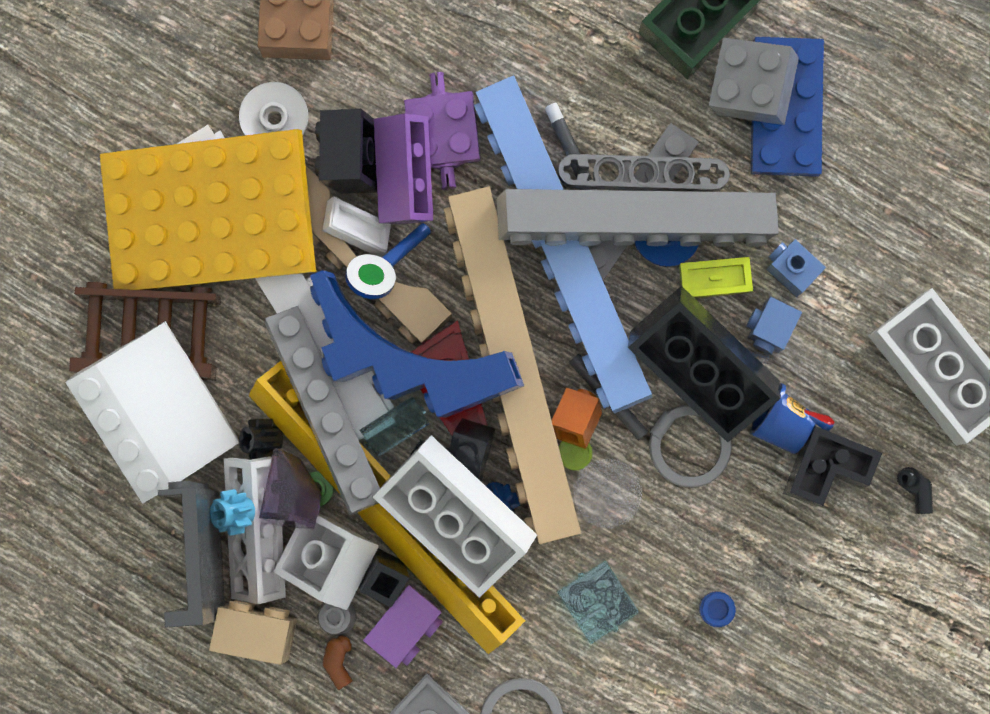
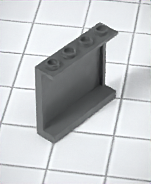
[158,481,225,628]

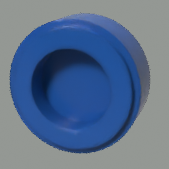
[699,591,736,627]

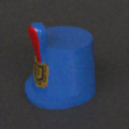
[750,383,835,455]

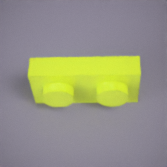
[679,257,753,298]

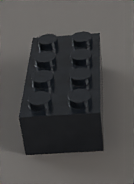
[628,286,781,442]

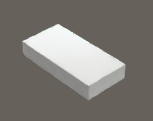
[322,196,391,257]

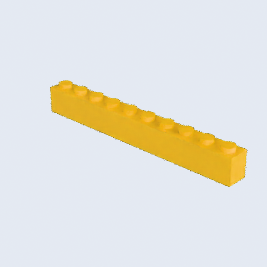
[248,361,525,654]

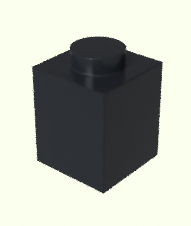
[359,548,409,607]

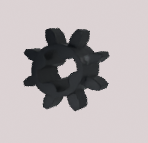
[239,419,283,460]

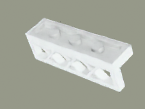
[224,456,286,604]

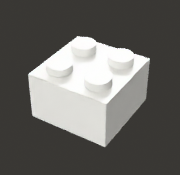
[273,508,379,610]

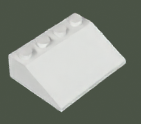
[65,321,239,504]

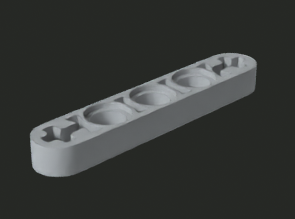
[558,154,730,192]

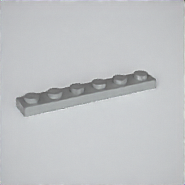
[553,123,699,293]
[264,306,380,515]

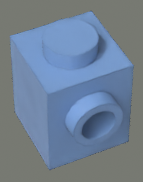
[766,239,826,297]
[746,297,802,355]

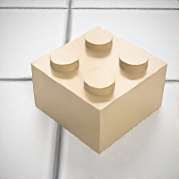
[209,600,297,665]

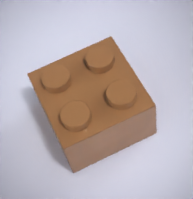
[258,0,334,60]

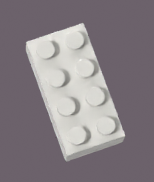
[868,288,990,446]
[373,435,537,598]

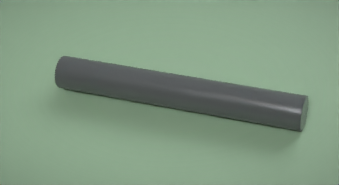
[569,353,649,441]

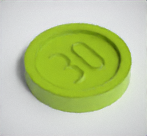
[559,441,592,471]

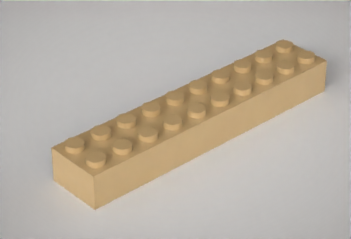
[443,186,581,544]

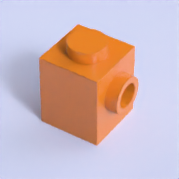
[552,387,602,449]

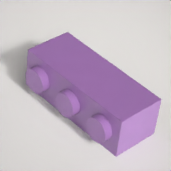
[374,113,433,225]

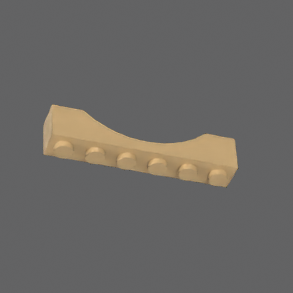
[305,165,452,345]

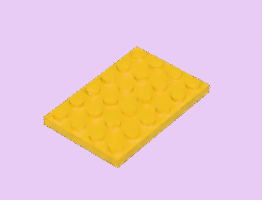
[100,129,316,290]

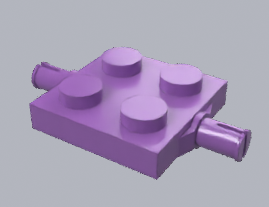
[404,72,481,190]

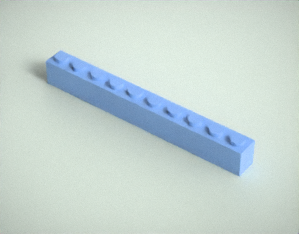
[474,75,653,414]

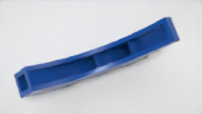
[310,270,524,418]

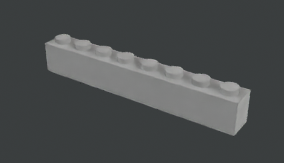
[496,189,779,247]

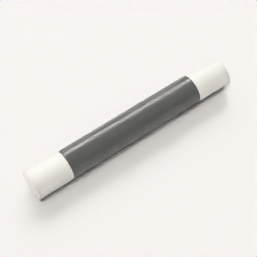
[545,103,597,190]

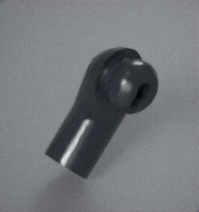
[897,467,933,514]

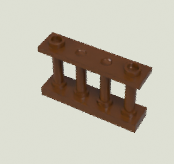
[69,282,221,381]

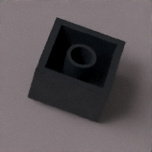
[315,108,377,194]

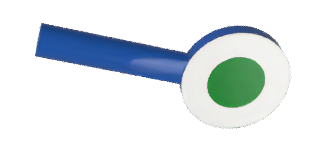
[345,223,431,299]

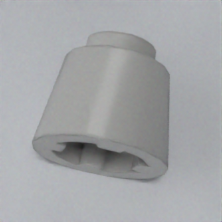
[317,602,356,636]

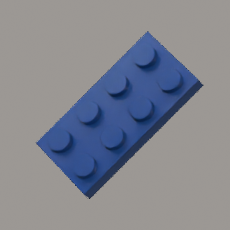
[751,37,824,177]

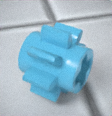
[210,489,255,536]

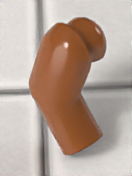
[322,635,353,690]

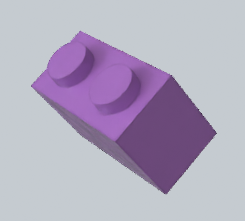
[363,584,443,668]

